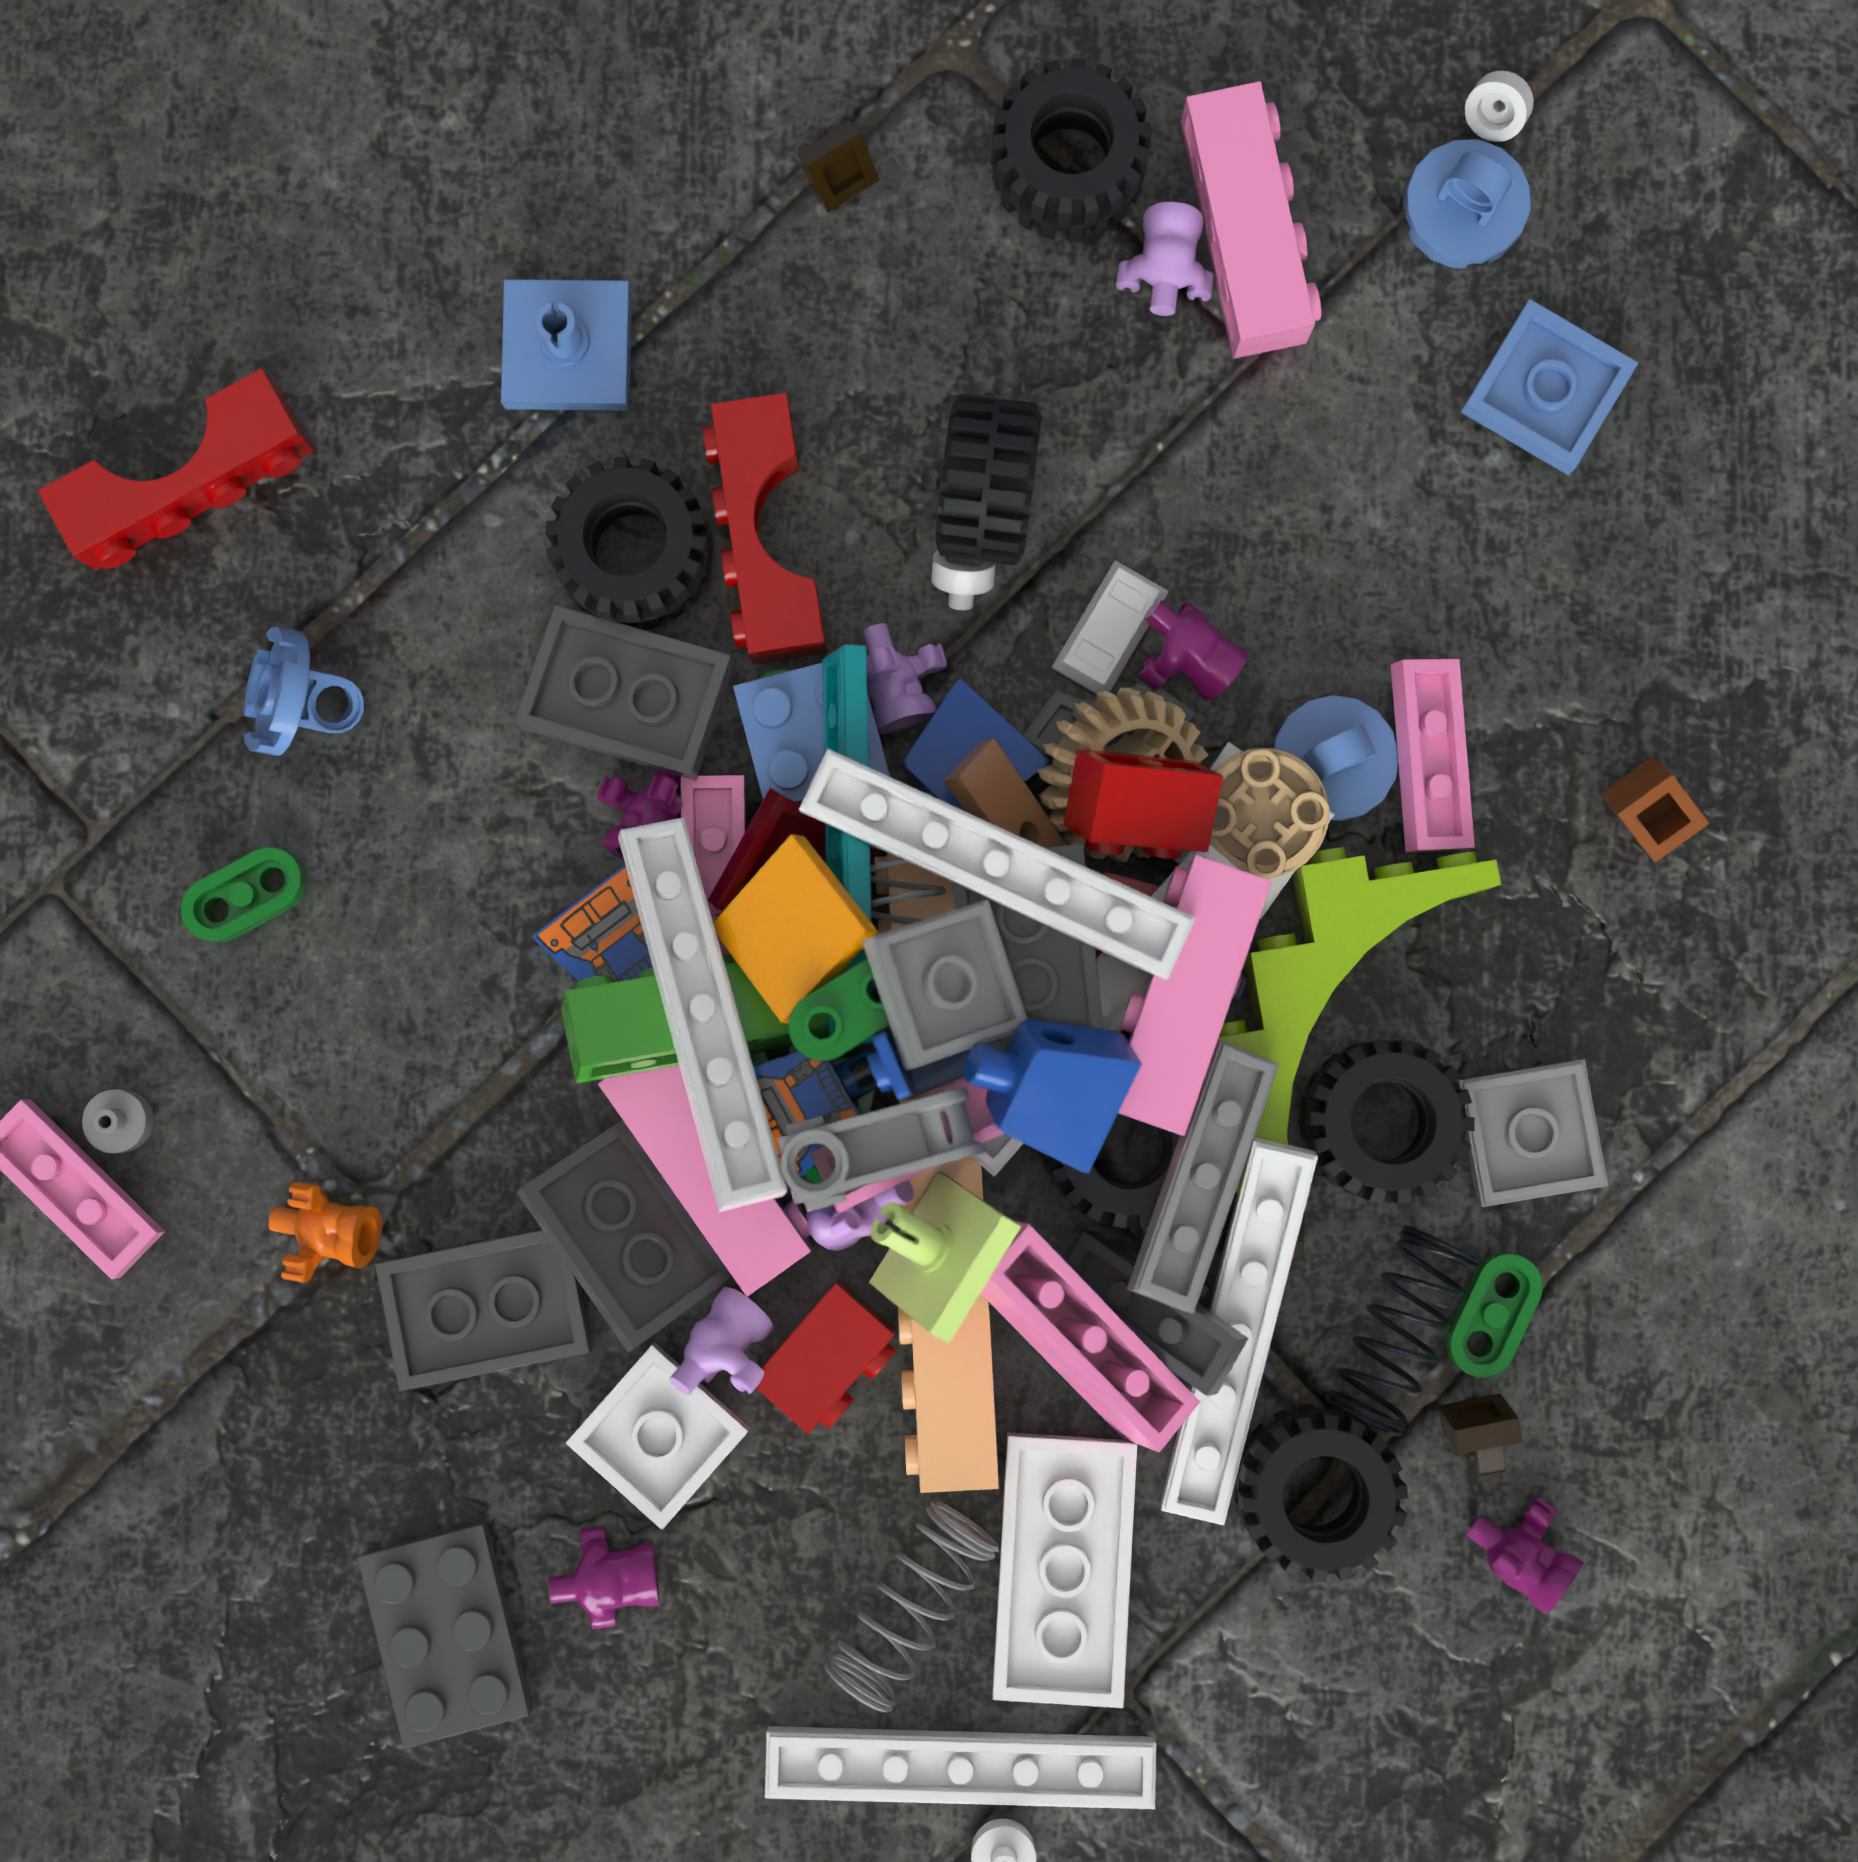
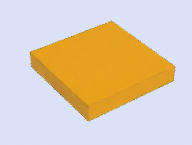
[713,834,878,1023]

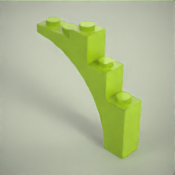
[1217,847,1501,1193]

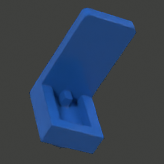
[867,1031,971,1100]

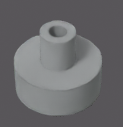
[82,1089,154,1153]

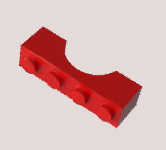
[37,368,314,570]
[702,393,827,665]

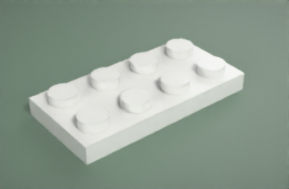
[992,1432,1137,1708]

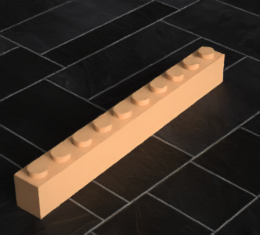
[875,852,999,1493]

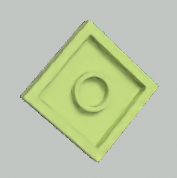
[869,1171,1021,1343]

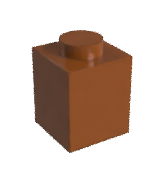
[1600,756,1710,863]

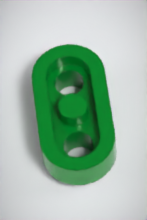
[181,847,307,942]
[788,959,890,1061]
[1445,1252,1543,1378]

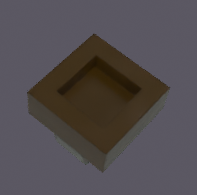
[797,120,880,213]
[1438,1393,1522,1476]

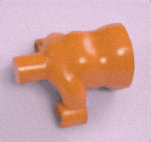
[269,1181,383,1283]

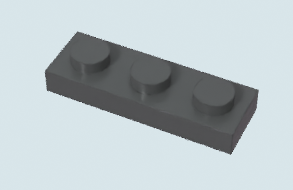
[1067,1231,1249,1396]

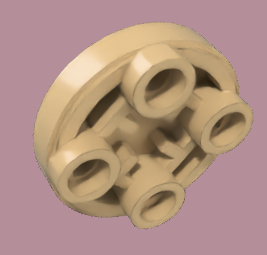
[1210,748,1330,880]

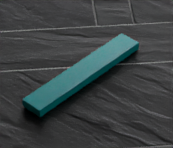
[822,644,873,1044]

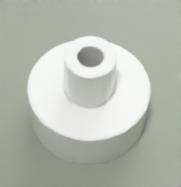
[1465,71,1534,142]
[931,550,996,610]
[971,1818,1036,1862]

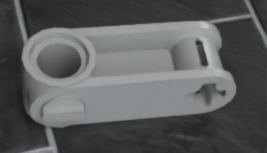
[777,1087,984,1212]

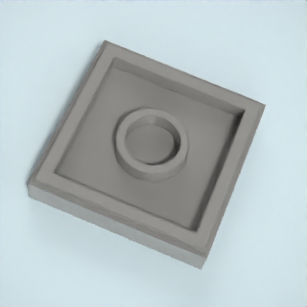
[862,899,1027,1070]
[1456,1059,1608,1207]

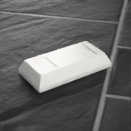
[1052,560,1169,694]

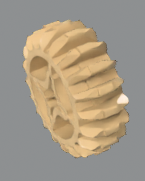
[1037,688,1208,863]

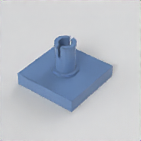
[501,280,632,411]

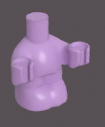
[1116,201,1214,316]
[863,623,947,734]
[806,1180,914,1251]
[669,1287,774,1395]

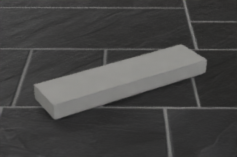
[1127,1040,1279,1314]

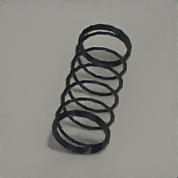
[1324,1225,1480,1437]

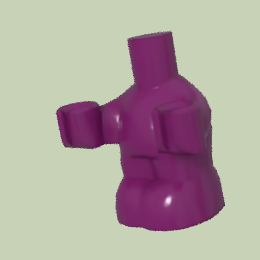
[1137,599,1248,701]
[597,770,682,860]
[1466,1497,1584,1615]
[548,1526,660,1629]

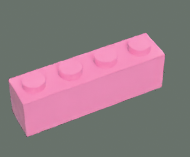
[1180,81,1321,359]
[1118,855,1272,1136]
[598,1066,814,1297]
[981,1221,1200,1452]

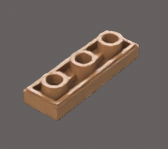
[944,738,1067,848]

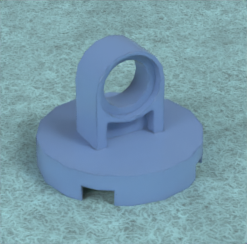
[1402,139,1531,268]
[243,626,364,756]
[1273,695,1398,824]

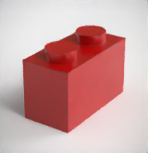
[1063,749,1223,859]
[756,1278,897,1434]

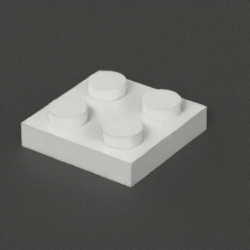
[566,1343,750,1530]

